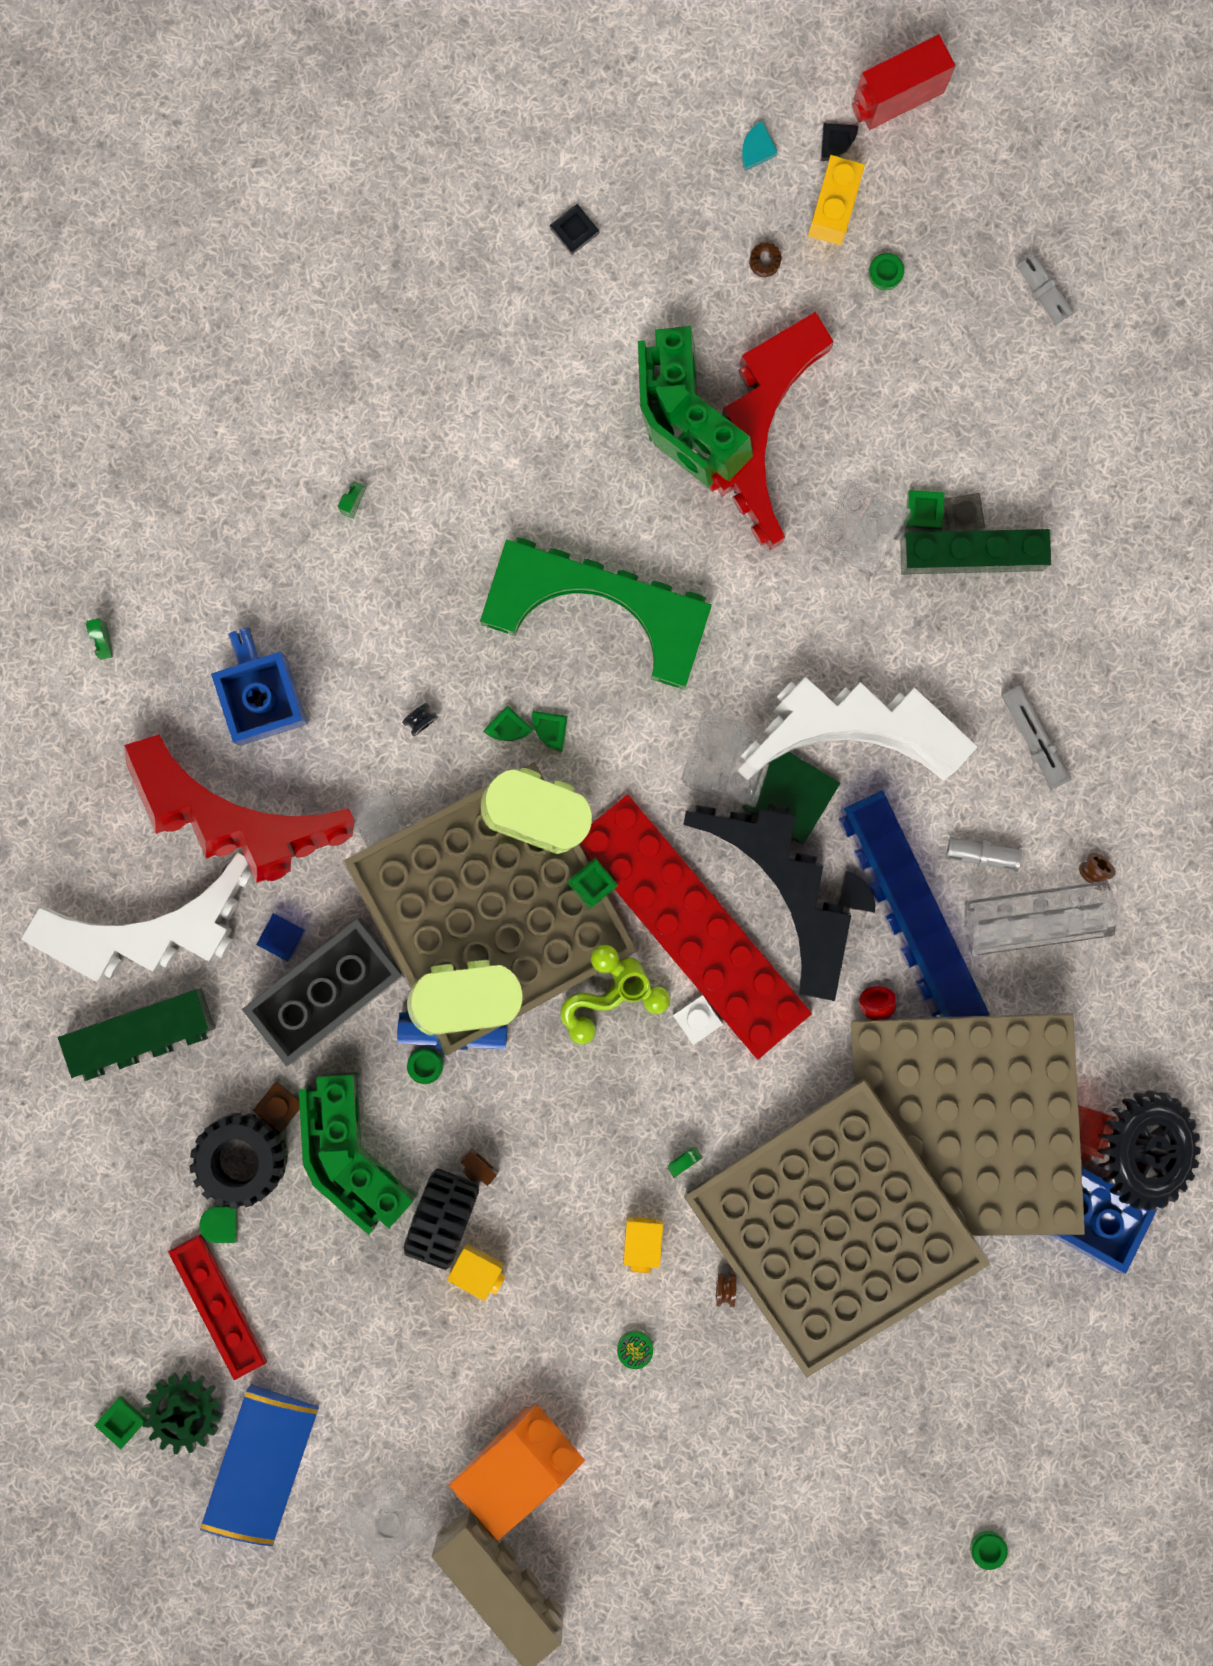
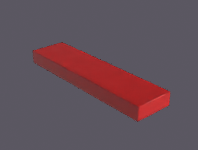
[168,1234,267,1380]

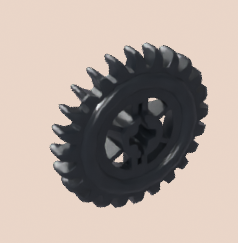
[1097,1090,1201,1211]

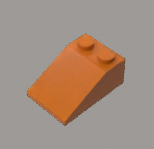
[448,1404,585,1541]

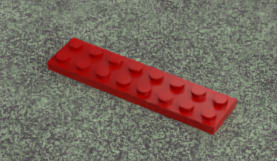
[579,794,812,1060]

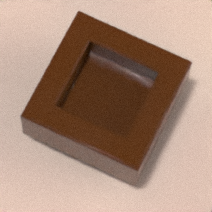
[253,1082,300,1133]
[460,1148,499,1187]

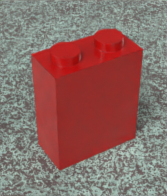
[852,34,956,130]

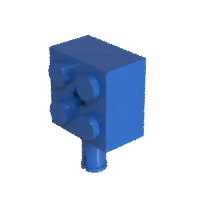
[211,628,308,746]

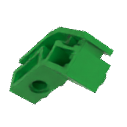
[638,326,753,488]
[299,1072,417,1235]

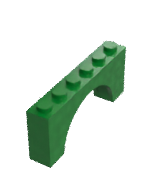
[480,537,712,690]

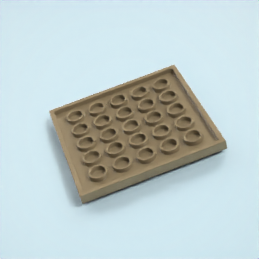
[343,762,637,1056]
[851,1013,1085,1236]
[684,1078,990,1378]

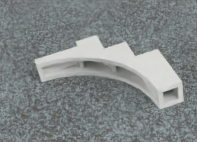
[737,677,977,781]
[21,852,253,982]

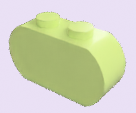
[481,768,592,854]
[407,960,522,1035]

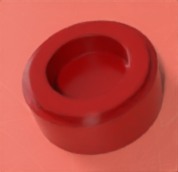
[859,986,896,1020]

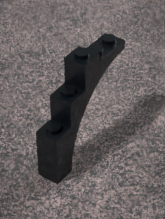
[683,804,851,1001]

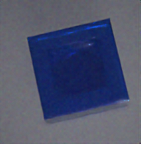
[256,913,307,962]

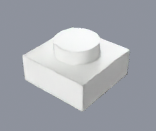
[673,995,723,1045]

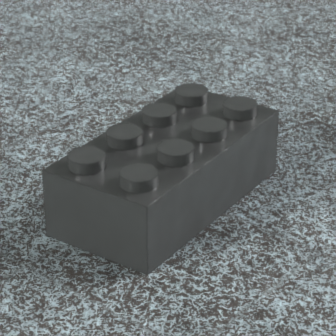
[242,918,404,1067]

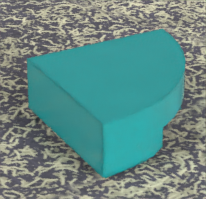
[742,121,777,171]

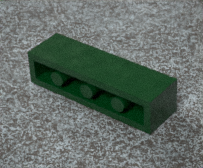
[900,529,1051,575]
[58,988,215,1081]

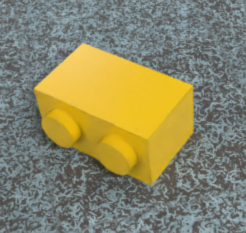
[808,155,865,246]

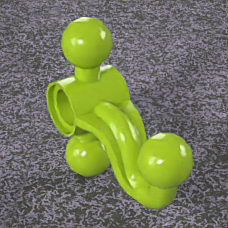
[560,945,671,1045]

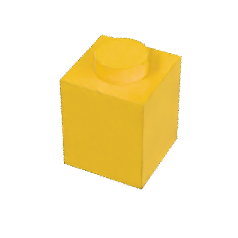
[623,1217,663,1273]
[446,1243,506,1302]

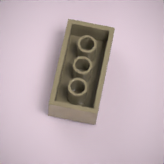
[432,1510,564,1666]

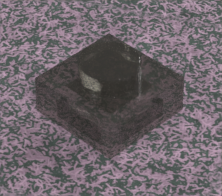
[944,493,985,531]

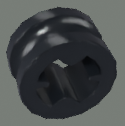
[402,703,438,737]

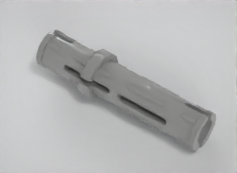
[1001,685,1072,790]

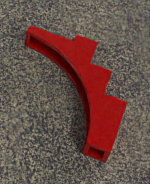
[709,311,834,550]
[124,734,354,883]

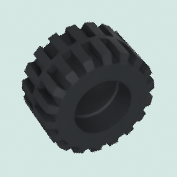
[189,1113,288,1209]
[404,1168,479,1271]

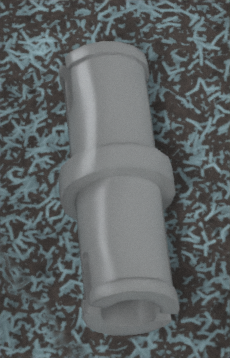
[1016,253,1074,326]
[946,837,1022,872]

